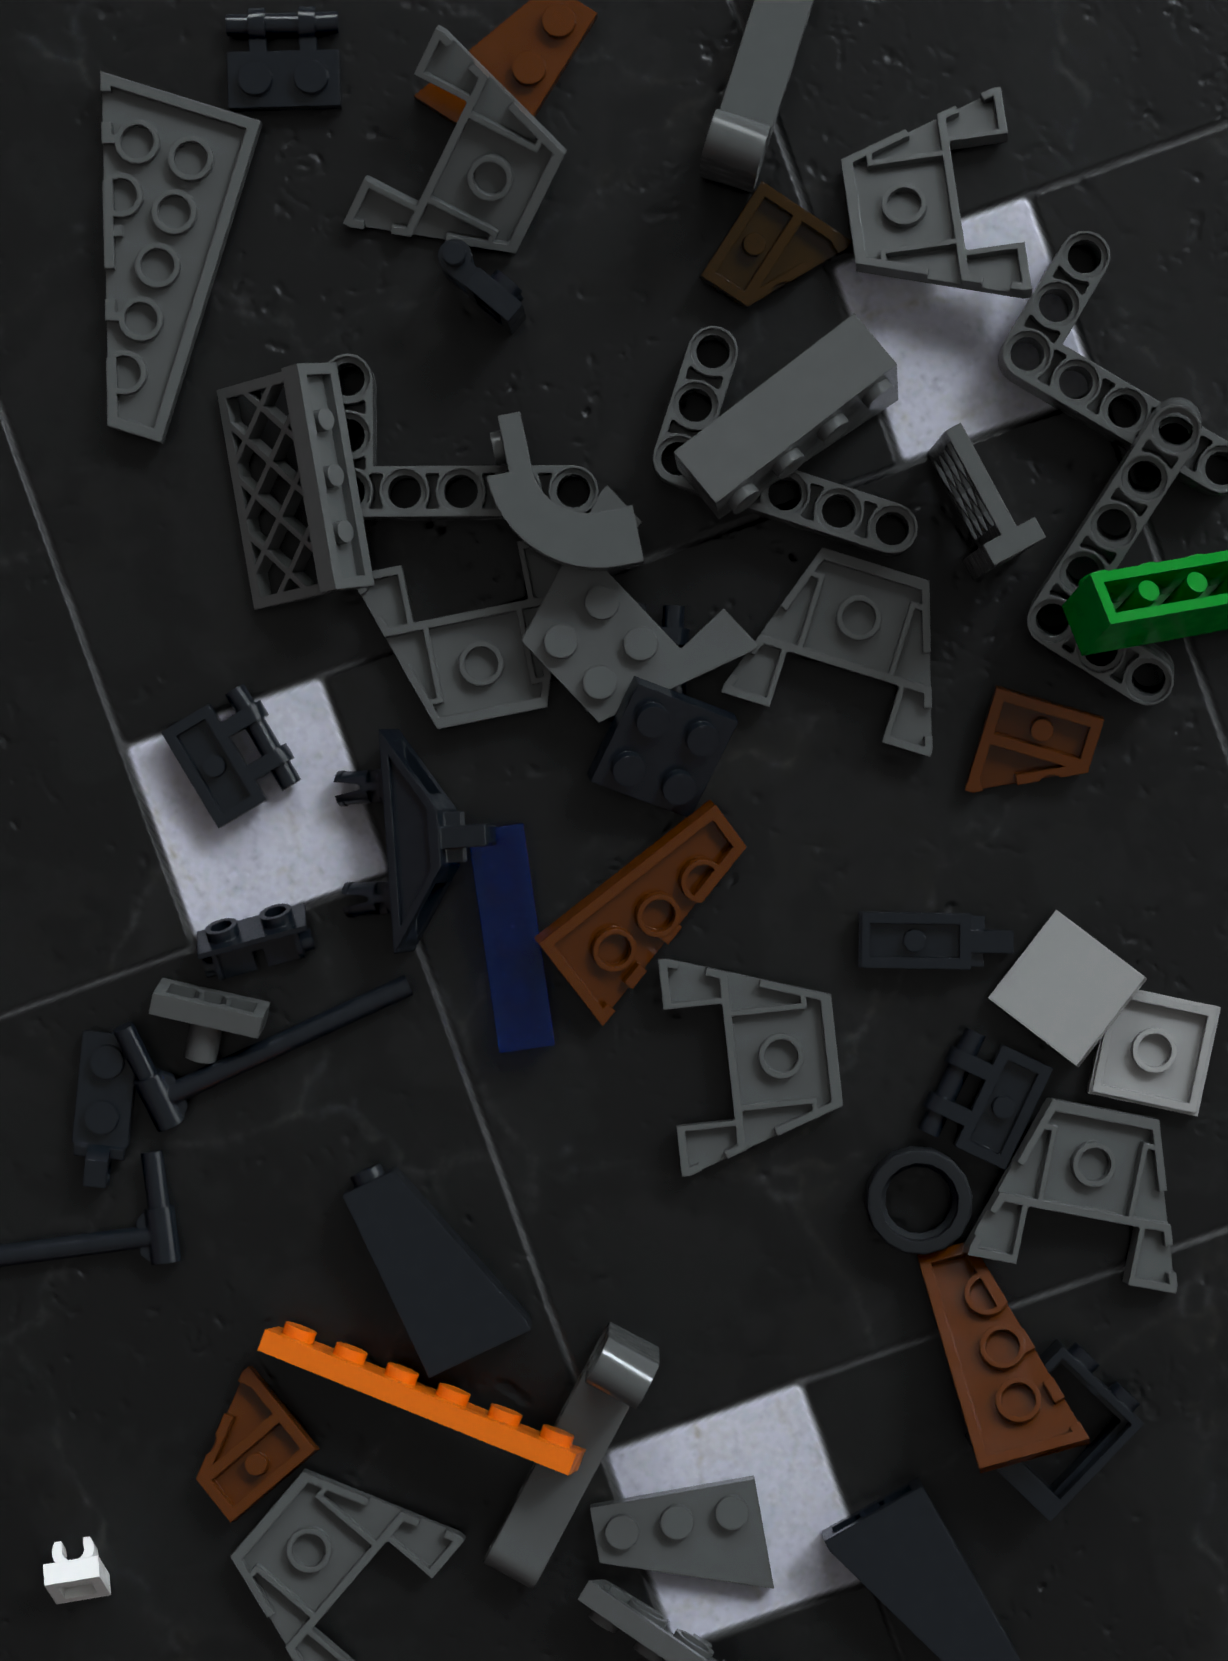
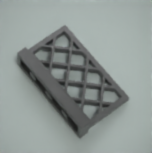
[216,362,375,610]
[927,423,1046,580]

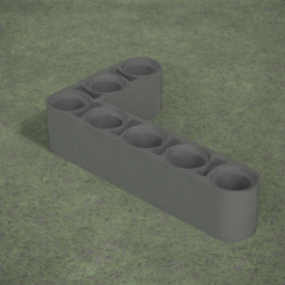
[699,0,814,193]
[998,231,1228,497]
[653,326,918,557]
[329,353,599,521]
[1027,397,1202,705]
[483,1322,660,1589]

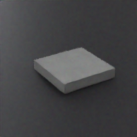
[988,910,1147,1068]
[1086,990,1221,1117]

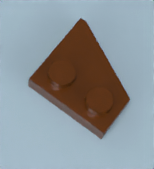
[964,685,1104,793]
[196,1366,320,1523]

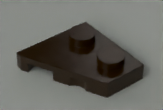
[699,181,851,308]

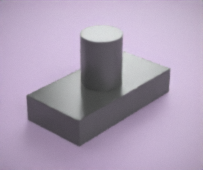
[149,977,271,1064]

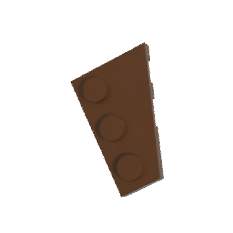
[414,0,598,125]

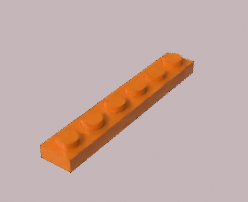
[257,1321,586,1476]

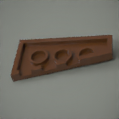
[534,800,747,1026]
[917,1242,1090,1473]

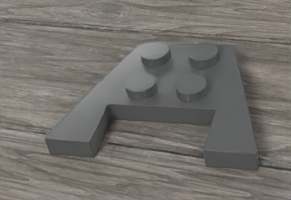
[343,25,567,253]
[841,87,1032,299]
[521,485,758,723]
[357,541,561,730]
[721,547,933,757]
[658,958,843,1177]
[963,1097,1178,1294]
[230,1468,466,1661]

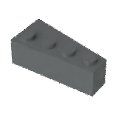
[674,314,898,519]

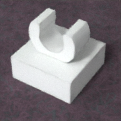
[43,1536,111,1604]

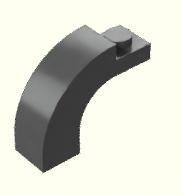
[487,411,644,571]

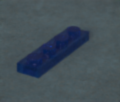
[470,823,555,1053]

